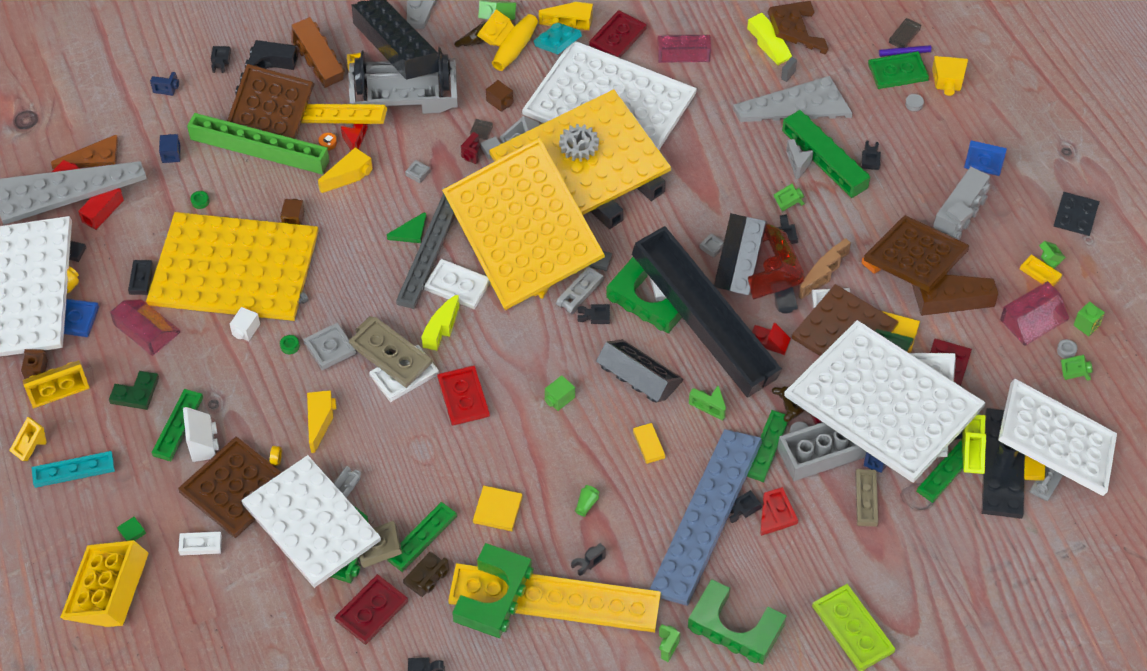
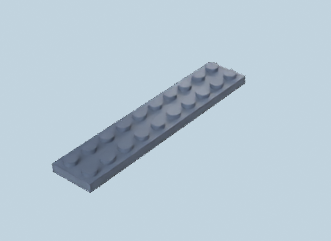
[649,429,762,606]

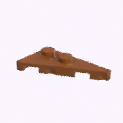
[51,135,118,169]

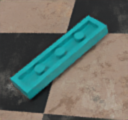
[31,451,115,488]

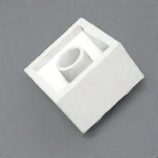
[183,407,219,462]

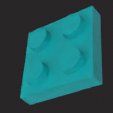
[533,22,582,54]

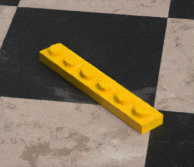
[301,104,387,124]

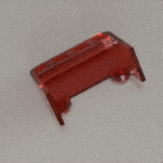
[747,223,805,300]

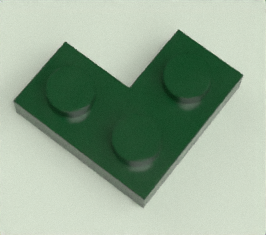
[109,371,159,410]

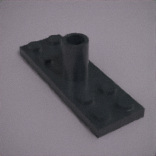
[981,408,1025,519]

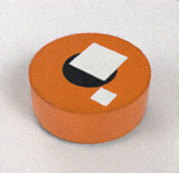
[318,133,337,150]

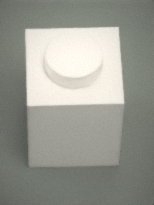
[230,307,260,341]

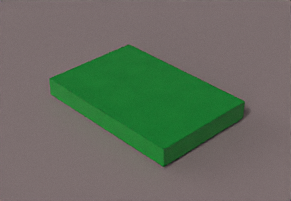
[868,51,929,89]

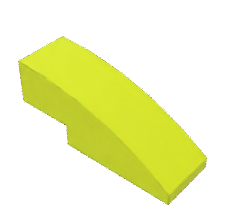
[747,13,792,65]
[421,295,460,351]
[962,415,986,474]

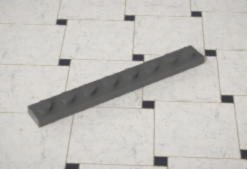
[396,187,455,309]

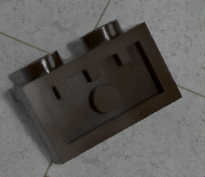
[403,552,449,597]

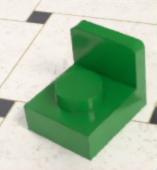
[330,558,361,584]

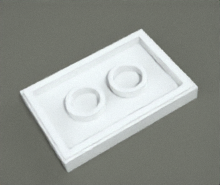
[424,259,490,309]
[369,345,439,402]

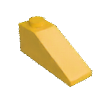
[539,2,593,31]
[318,148,372,193]
[307,391,337,453]

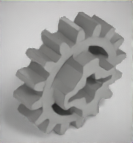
[559,124,599,162]

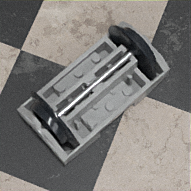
[348,47,458,115]

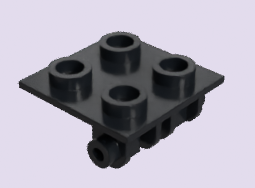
[1053,192,1100,236]

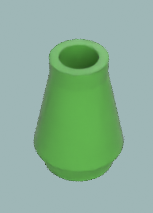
[575,485,600,517]

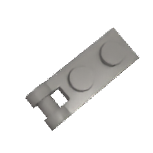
[556,267,603,314]

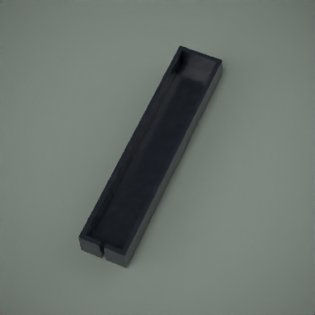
[632,226,782,398]

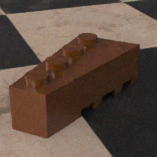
[912,275,998,316]

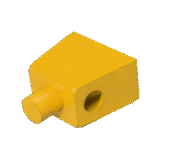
[932,56,968,96]

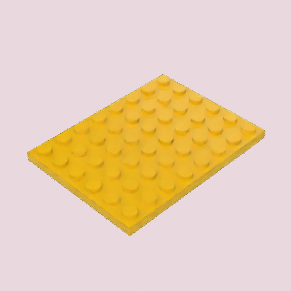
[489,89,671,215]
[442,138,605,310]
[146,212,319,321]

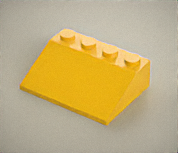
[60,540,149,627]

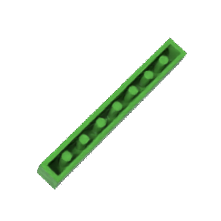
[187,113,330,175]

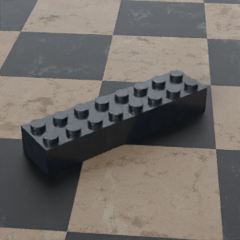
[351,0,439,80]

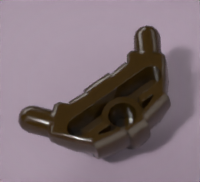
[454,22,486,47]
[772,386,805,422]

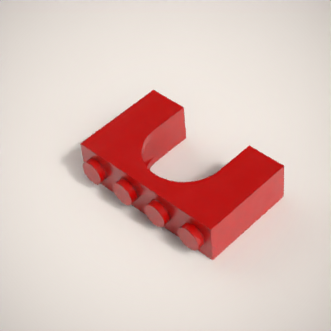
[52,160,124,230]

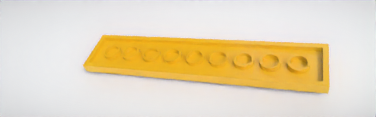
[448,563,661,633]

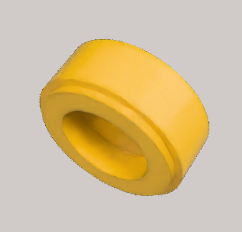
[270,446,282,466]

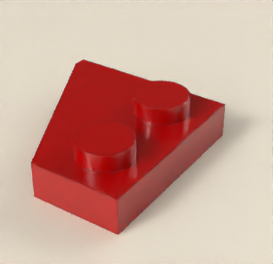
[760,487,798,536]

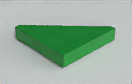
[387,212,427,243]

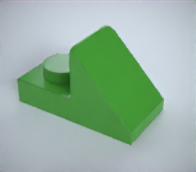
[689,386,726,421]

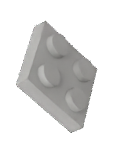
[303,323,356,370]

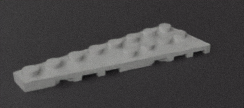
[0,161,147,225]

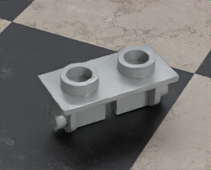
[333,466,361,498]
[1029,466,1063,502]

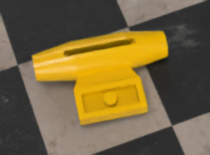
[477,9,538,71]

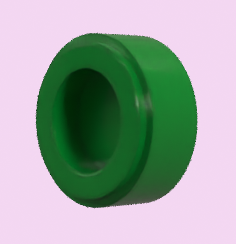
[190,191,210,209]
[280,335,300,354]

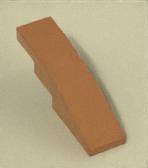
[799,238,851,299]

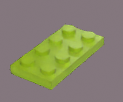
[812,584,896,671]

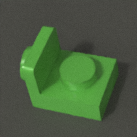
[774,184,805,211]
[1039,241,1066,269]
[1061,355,1093,381]
[659,624,680,662]

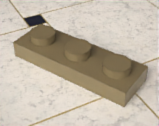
[855,469,878,527]

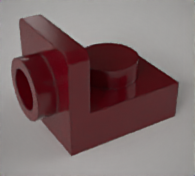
[461,132,480,164]

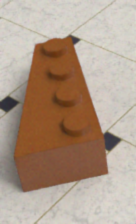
[291,17,345,88]

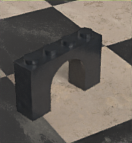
[235,40,298,94]
[590,177,665,230]

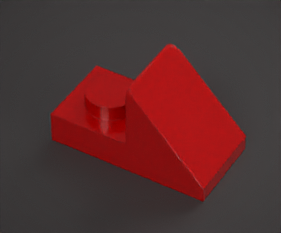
[341,124,368,150]
[752,323,791,355]

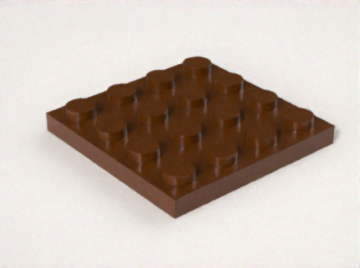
[227,64,314,139]
[864,215,969,292]
[791,284,899,356]
[178,436,282,538]

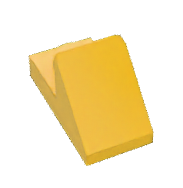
[9,417,47,461]

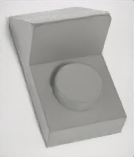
[786,139,813,179]

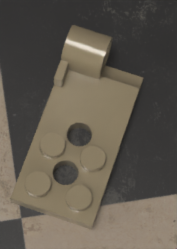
[349,316,432,388]

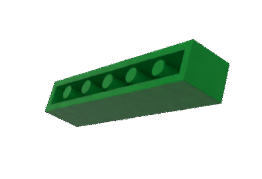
[782,110,870,198]

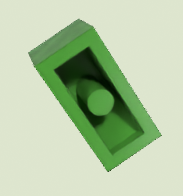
[478,0,517,20]

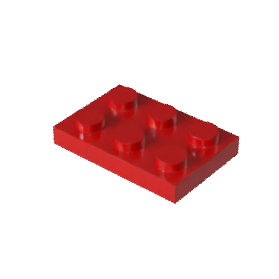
[437,365,490,426]

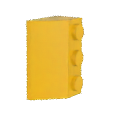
[23,360,90,408]

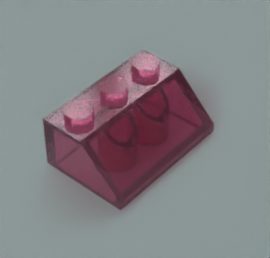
[657,34,711,63]
[1000,281,1069,346]
[110,299,181,356]

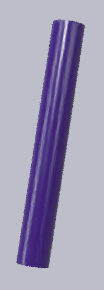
[879,45,932,57]

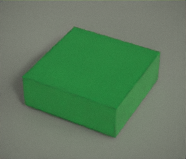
[117,517,146,541]

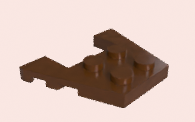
[767,1,829,54]

